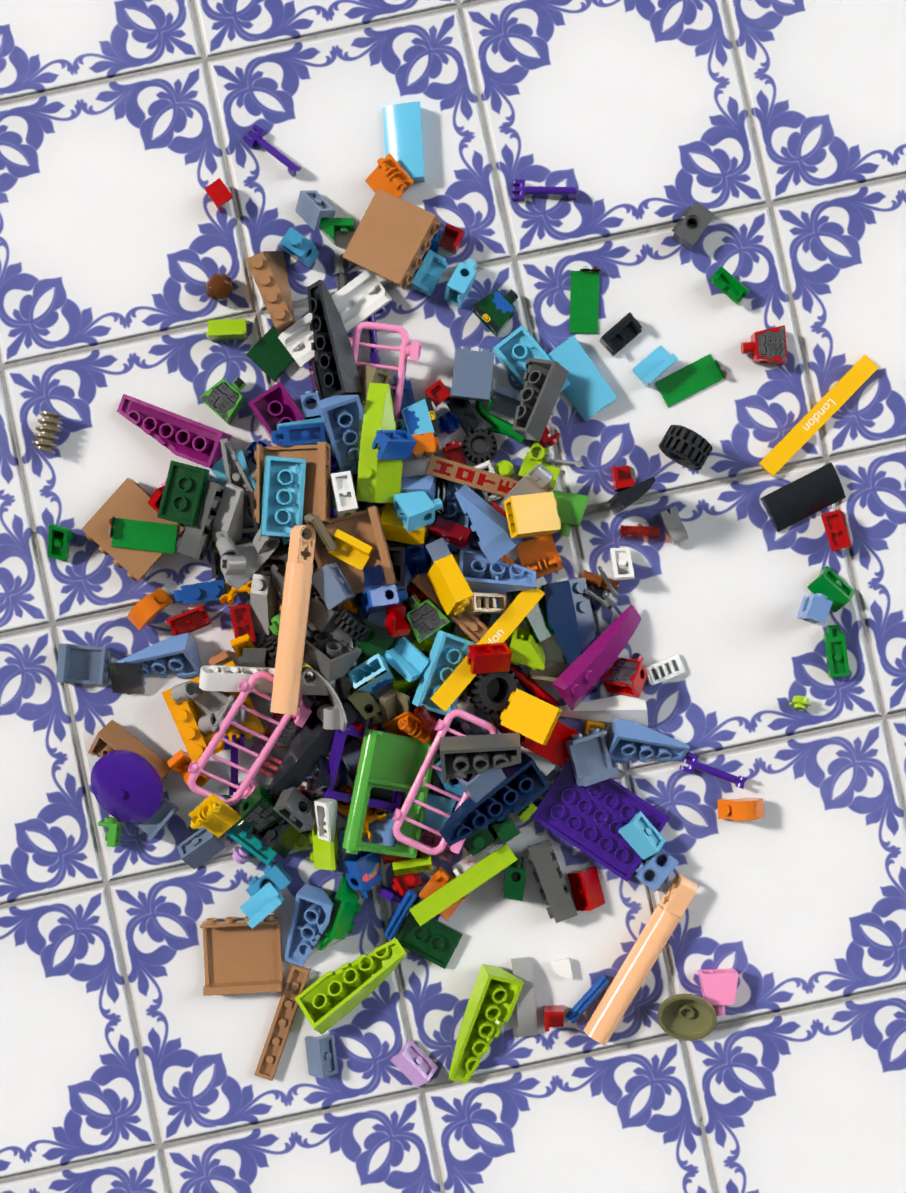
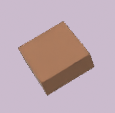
[208,650,231,665]

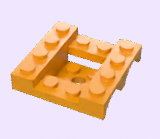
[161,660,266,762]

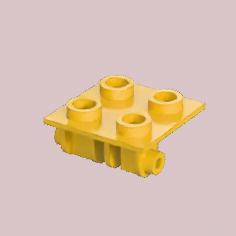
[188,793,241,838]

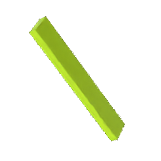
[409,843,517,926]

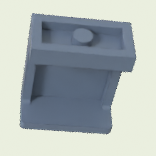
[450,346,495,402]
[56,643,112,686]
[565,727,619,787]

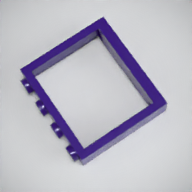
[321,724,403,812]

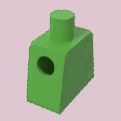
[552,490,589,537]

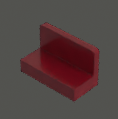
[426,517,473,549]

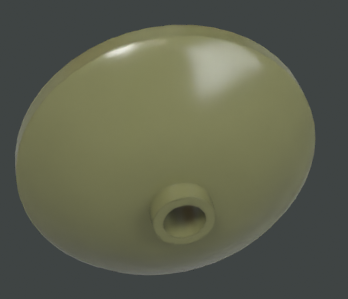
[657,993,717,1041]

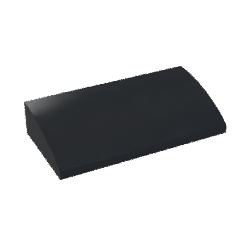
[760,462,846,532]
[608,477,655,515]

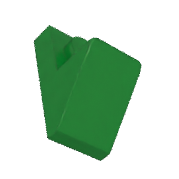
[319,217,355,245]
[47,524,75,562]

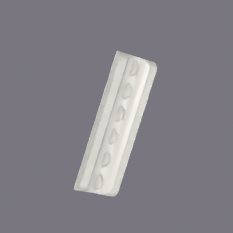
[278,270,393,368]

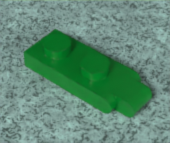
[824,624,850,678]

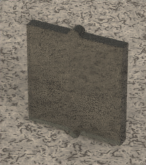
[109,661,145,695]

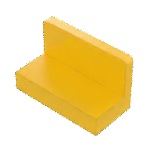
[328,529,373,571]

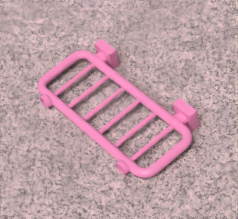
[349,322,422,425]
[188,671,312,806]
[392,709,498,855]

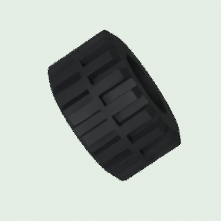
[659,425,713,470]
[466,669,520,715]

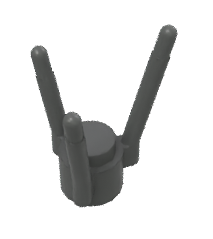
[574,566,618,610]

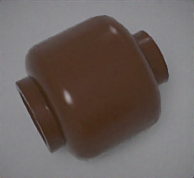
[205,273,233,302]

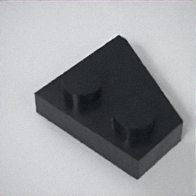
[306,757,330,800]

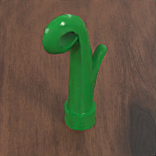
[476,396,525,444]

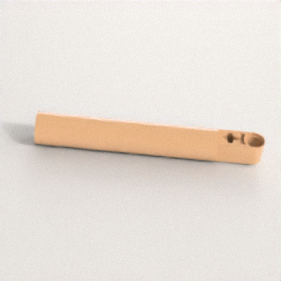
[270,525,316,715]
[584,874,697,1045]

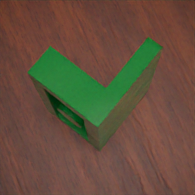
[807,566,855,612]

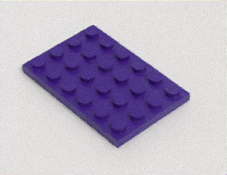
[531,759,670,882]

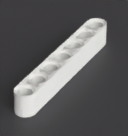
[199,665,336,696]

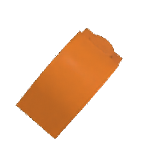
[127,587,173,631]
[167,750,211,787]
[717,797,764,821]

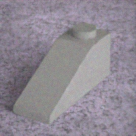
[212,482,244,544]
[250,574,278,635]

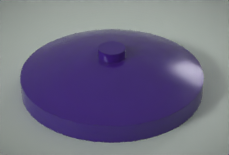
[91,750,164,823]

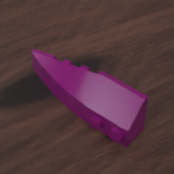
[247,381,304,446]
[117,394,232,469]
[552,605,642,711]

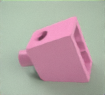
[698,968,738,1016]

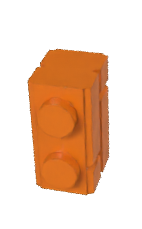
[412,432,440,459]

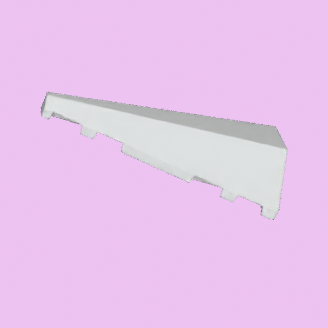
[557,690,648,727]

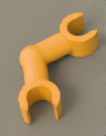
[220,581,252,607]
[362,808,387,842]

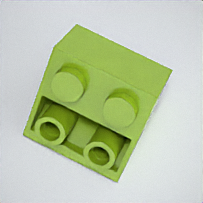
[508,626,546,670]

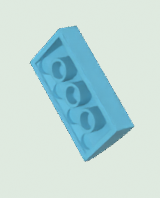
[383,101,425,182]
[492,325,570,393]
[547,335,617,422]
[260,456,306,538]
[412,630,476,716]

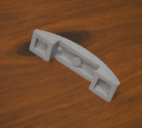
[511,957,538,1037]

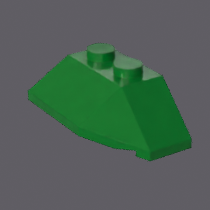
[318,872,361,951]

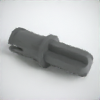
[332,254,348,291]

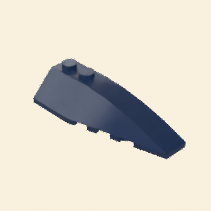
[541,577,597,694]
[438,751,550,846]

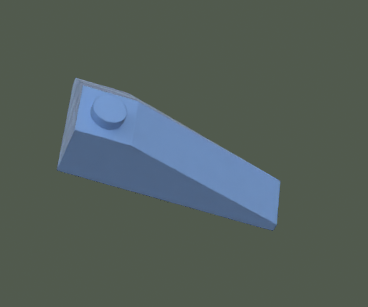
[455,485,523,564]
[606,718,690,763]

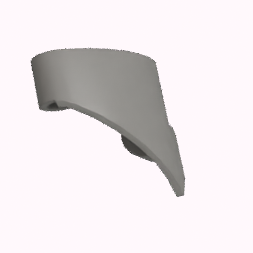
[499,463,553,512]
[216,529,280,589]
[301,666,347,731]
[171,681,249,734]

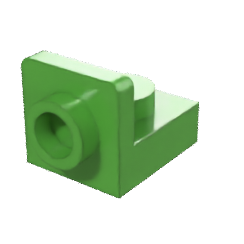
[98,817,122,847]

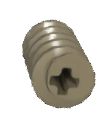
[32,411,64,454]

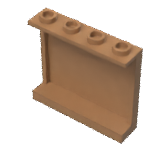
[342,188,441,290]
[254,442,331,525]
[82,478,185,581]
[307,506,397,594]
[200,914,284,996]

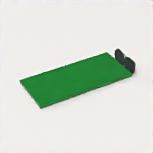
[569,266,601,334]
[655,353,727,408]
[107,516,178,554]

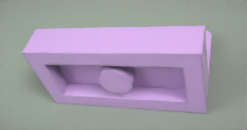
[391,1040,438,1087]

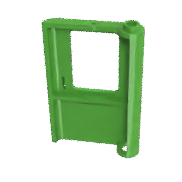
[342,729,435,859]

